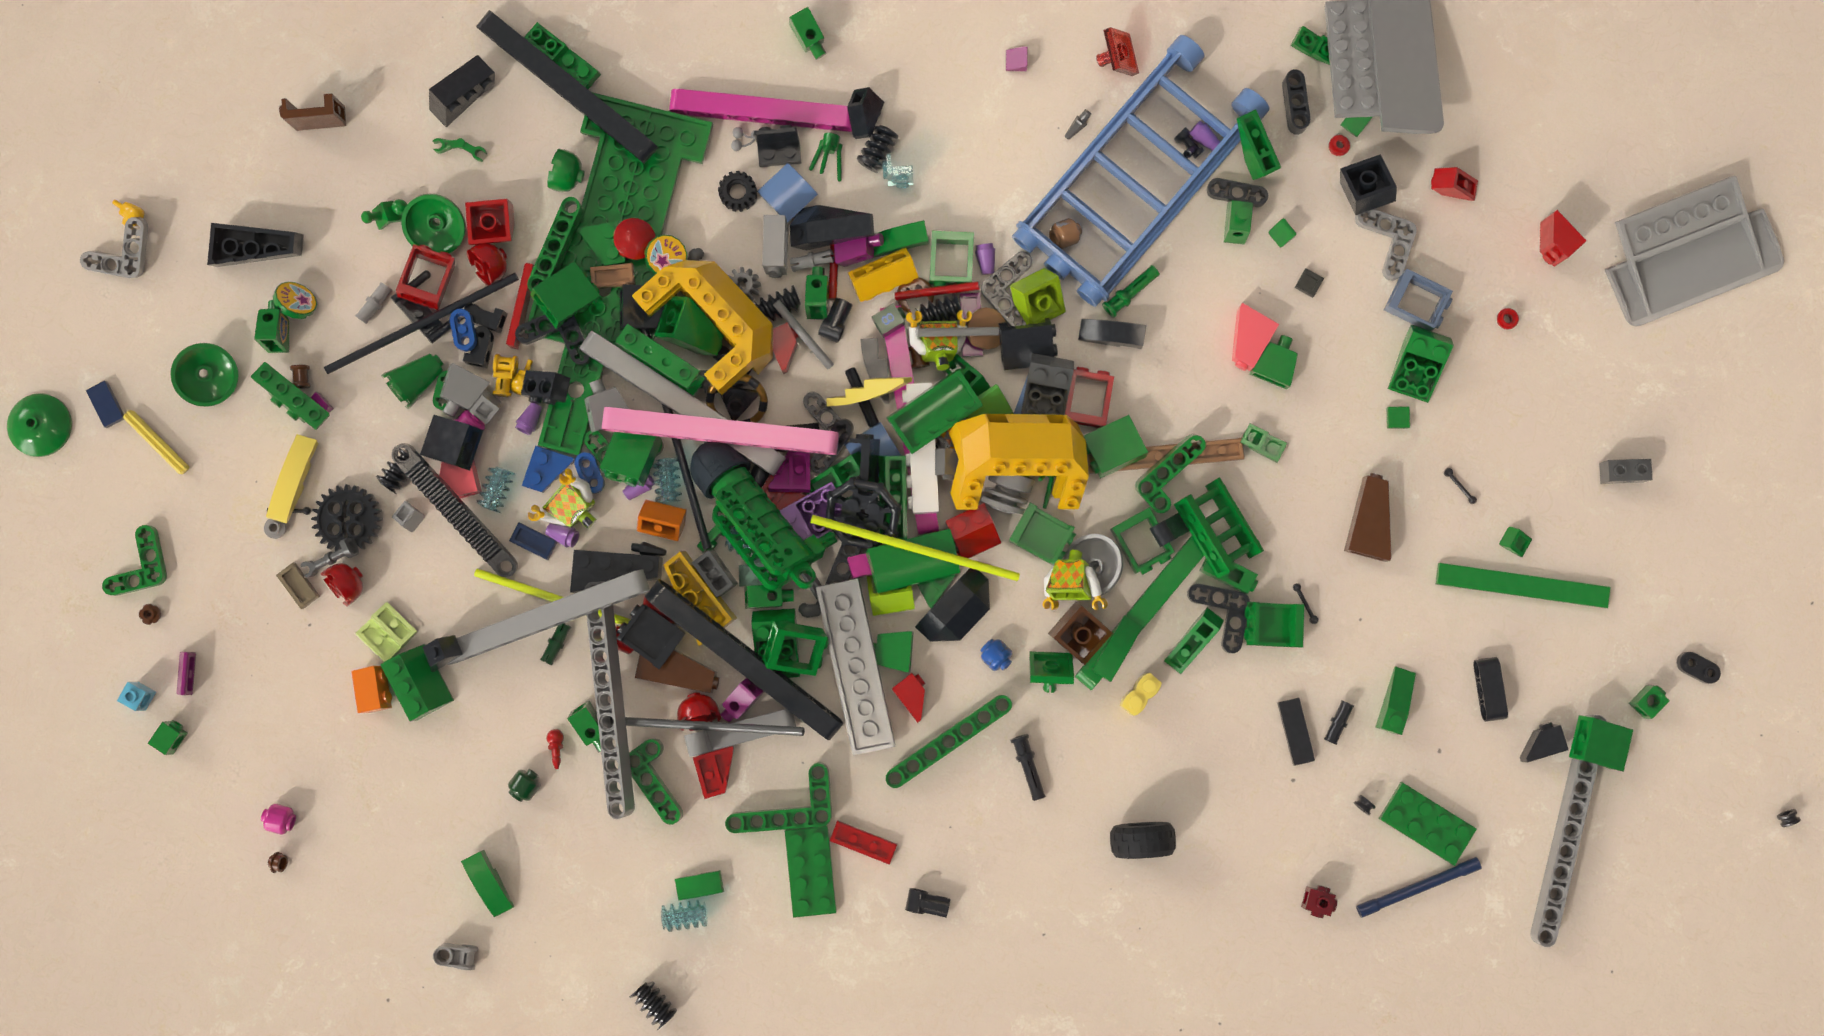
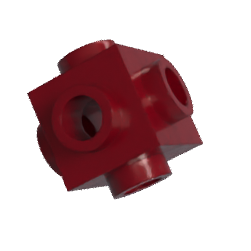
[1301,885,1338,919]

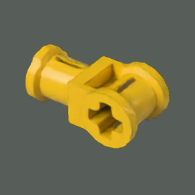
[492,354,519,397]

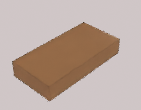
[590,263,635,289]

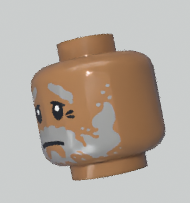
[1049,218,1082,249]

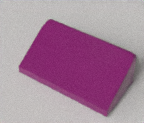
[176,652,196,695]

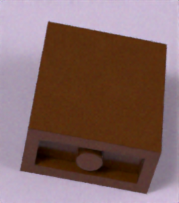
[279,93,346,131]

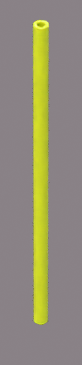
[810,515,1020,581]
[474,568,631,625]

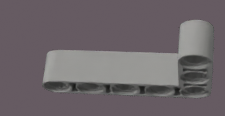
[684,709,796,757]

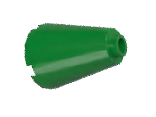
[381,354,444,409]

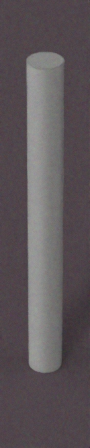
[773,300,834,370]
[916,327,999,337]

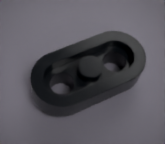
[1676,652,1721,684]

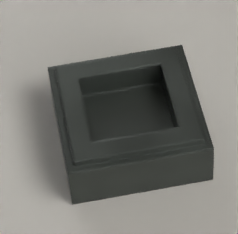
[1294,268,1324,298]

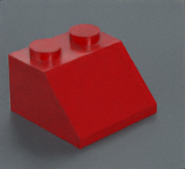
[465,199,515,245]
[1540,210,1587,267]
[945,503,1001,559]

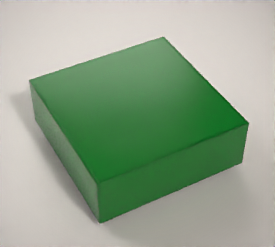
[1386,407,1410,429]

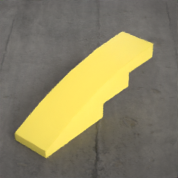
[826,377,912,407]
[266,434,318,523]

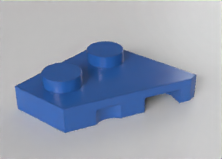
[522,446,575,493]

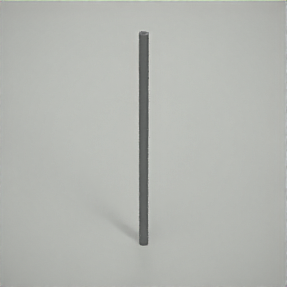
[610,717,805,736]

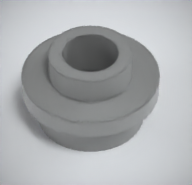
[264,519,286,539]

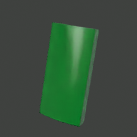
[886,369,983,454]
[866,529,960,594]

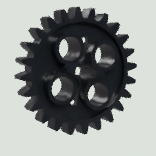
[311,484,383,551]

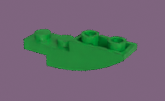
[524,22,601,89]

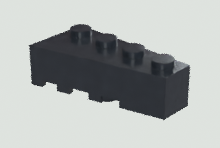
[570,550,663,594]

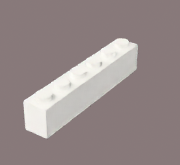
[902,383,939,514]

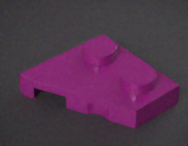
[768,450,810,493]

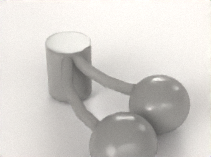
[731,127,756,151]

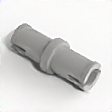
[790,249,834,272]
[355,282,392,324]

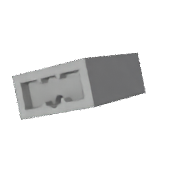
[762,215,788,278]

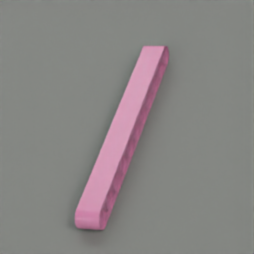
[602,407,839,455]

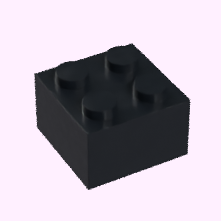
[1340,154,1397,215]

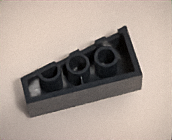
[207,223,304,267]

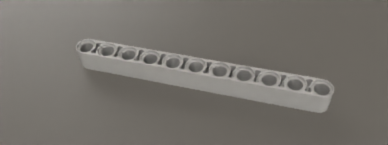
[579,331,786,476]
[447,569,650,665]
[584,581,635,819]
[1530,715,1607,947]

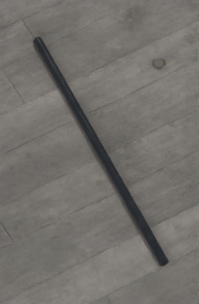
[634,284,712,550]

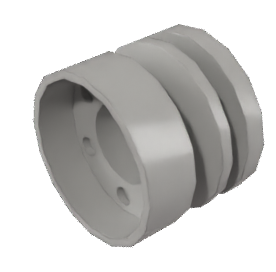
[981,476,1035,515]

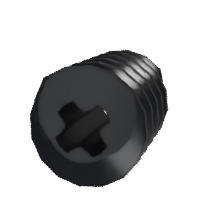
[857,125,899,173]
[754,285,801,321]
[915,293,961,322]
[376,449,409,494]
[629,981,677,1030]

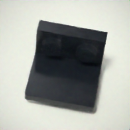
[754,125,801,167]

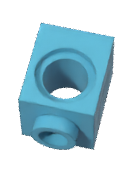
[117,682,156,711]

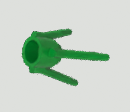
[809,132,843,182]

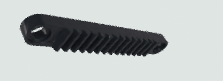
[391,443,518,578]

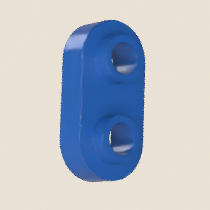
[450,309,477,352]
[574,452,605,494]

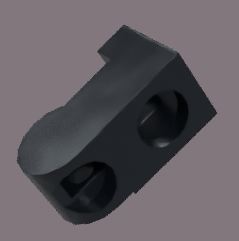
[464,303,508,333]
[463,326,494,368]

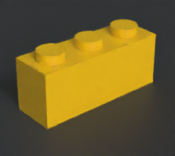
[848,247,919,302]

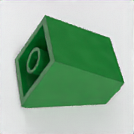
[654,296,723,356]

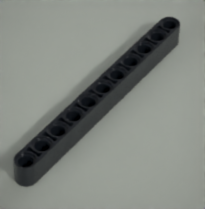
[476,10,658,164]
[645,579,844,740]

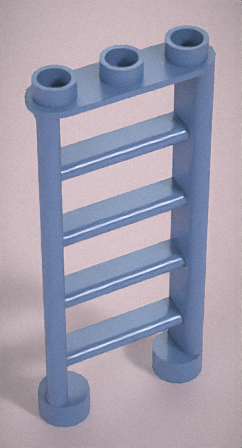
[1012,35,1269,307]

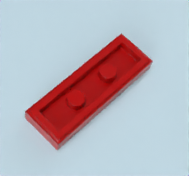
[829,820,897,865]

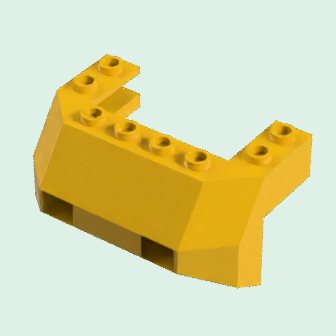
[632,260,773,395]
[949,414,1089,510]

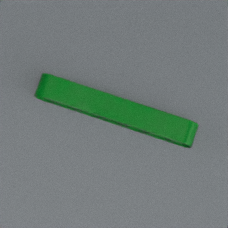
[886,695,1012,788]

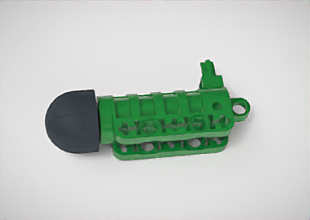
[690,442,837,590]

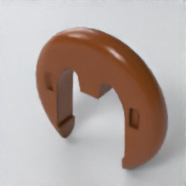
[897,277,934,313]

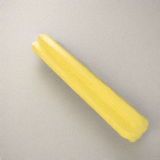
[123,410,189,474]

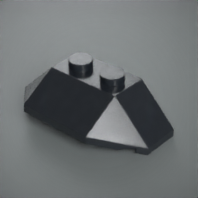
[915,568,990,642]

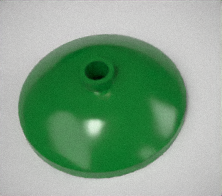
[401,194,466,253]
[170,343,238,407]
[7,394,72,457]

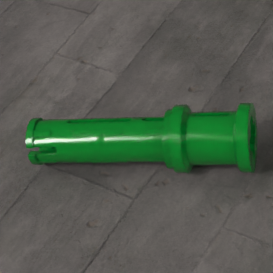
[1102,265,1160,318]

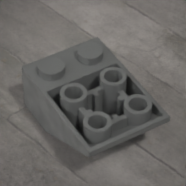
[1021,353,1074,415]

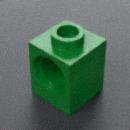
[1629,685,1670,719]
[147,720,188,755]

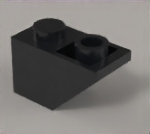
[847,87,885,139]

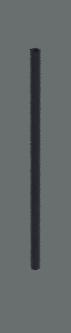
[324,273,519,374]

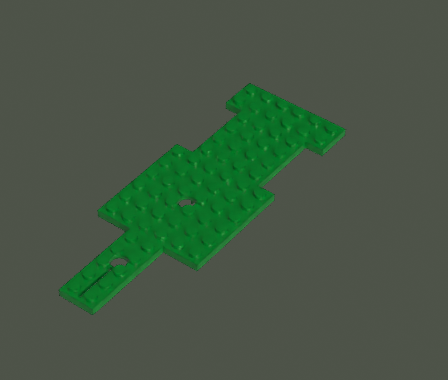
[525,92,713,456]

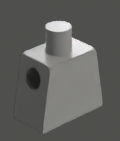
[440,363,490,417]
[585,379,629,432]

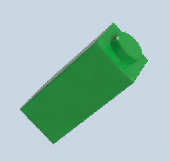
[1199,558,1258,594]

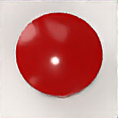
[613,218,656,260]

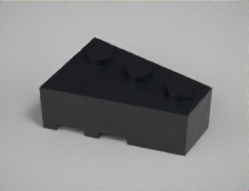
[429,55,495,127]

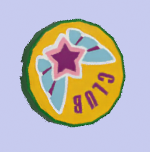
[644,235,687,275]
[273,282,317,319]

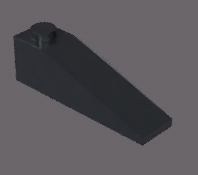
[790,205,874,251]

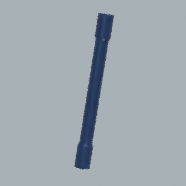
[1356,857,1482,918]

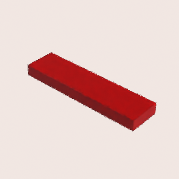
[506,263,534,350]

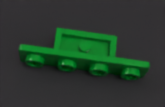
[251,362,330,430]

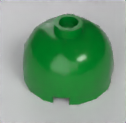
[547,148,585,192]

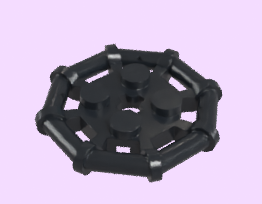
[825,476,902,549]

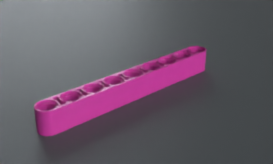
[669,89,852,132]

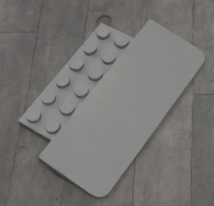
[1324,0,1444,134]
[1605,176,1784,326]

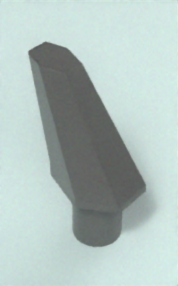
[1065,109,1091,139]

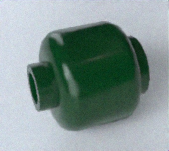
[508,769,540,802]

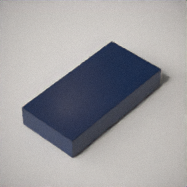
[86,381,124,428]
[509,522,557,560]

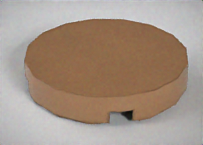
[966,307,1005,350]

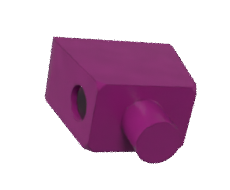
[834,233,884,267]
[721,678,764,722]

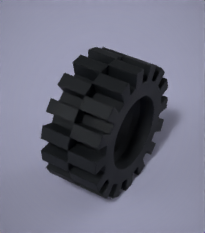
[718,171,757,212]

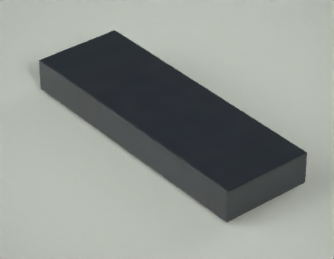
[1277,698,1315,766]

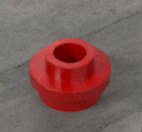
[1328,135,1350,156]
[1497,308,1519,330]

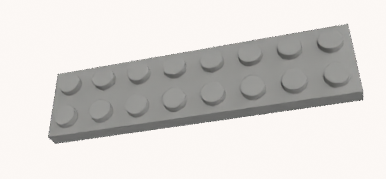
[816,578,895,755]

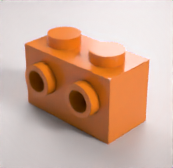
[637,499,687,541]
[351,666,392,713]

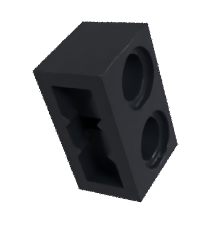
[521,370,571,405]

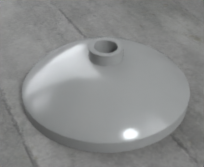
[1063,534,1123,598]

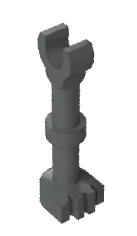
[300,537,359,577]

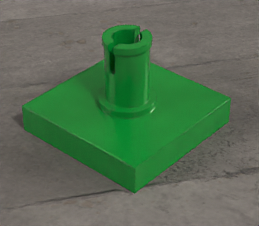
[1029,651,1074,693]

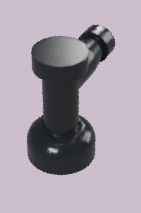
[1174,127,1204,159]

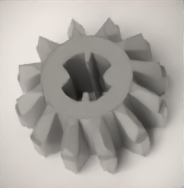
[728,267,761,301]

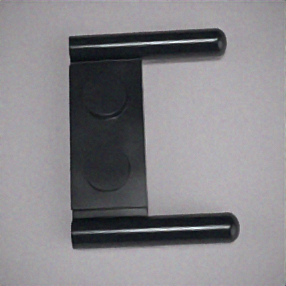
[390,270,464,344]

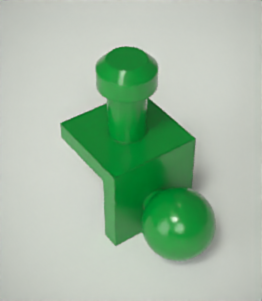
[361,199,407,230]

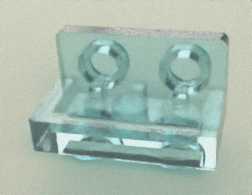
[883,154,913,188]

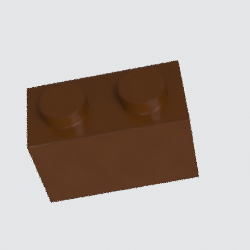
[1048,602,1113,665]

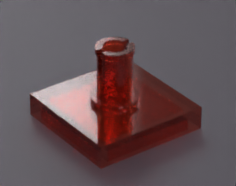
[1096,27,1139,76]

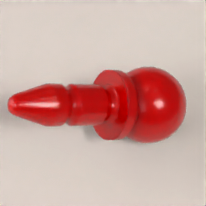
[546,729,564,769]

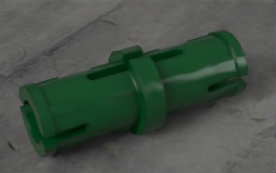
[540,623,571,665]

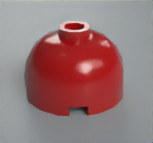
[467,243,507,286]
[321,563,363,607]
[677,692,721,731]

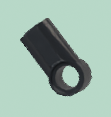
[818,297,853,343]
[905,888,951,918]

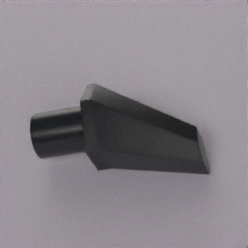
[631,542,667,556]

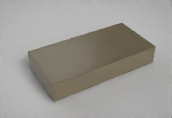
[276,562,320,609]

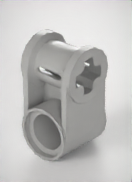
[433,943,478,970]

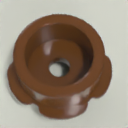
[139,604,161,625]
[268,852,288,873]

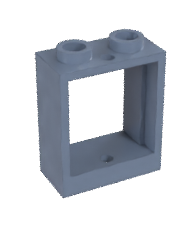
[1384,269,1453,331]

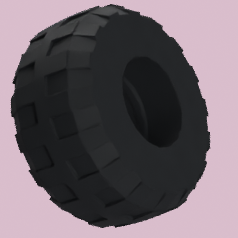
[1110,822,1176,859]

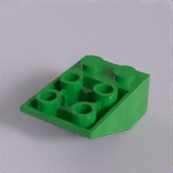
[1388,325,1454,403]
[751,608,800,678]

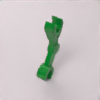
[432,138,487,162]

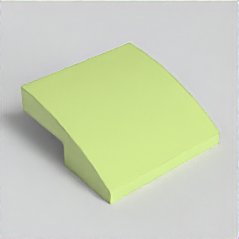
[355,602,417,662]

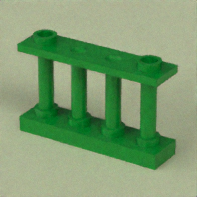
[615,324,706,397]
[1174,477,1264,578]

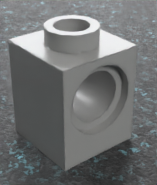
[469,390,502,424]

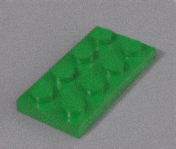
[1378,782,1477,866]
[785,826,836,918]

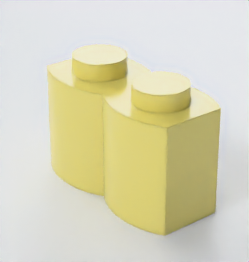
[1120,673,1162,716]

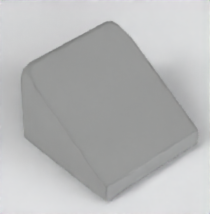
[392,501,425,532]

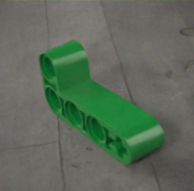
[1135,434,1206,513]
[629,739,683,825]

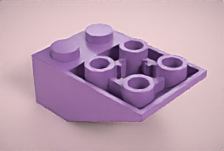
[780,482,843,540]

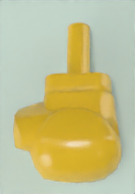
[112,200,145,226]
[511,359,533,396]

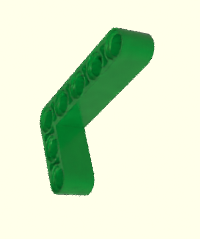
[527,197,589,313]
[725,762,832,833]

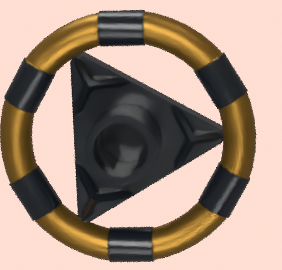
[705,374,768,423]

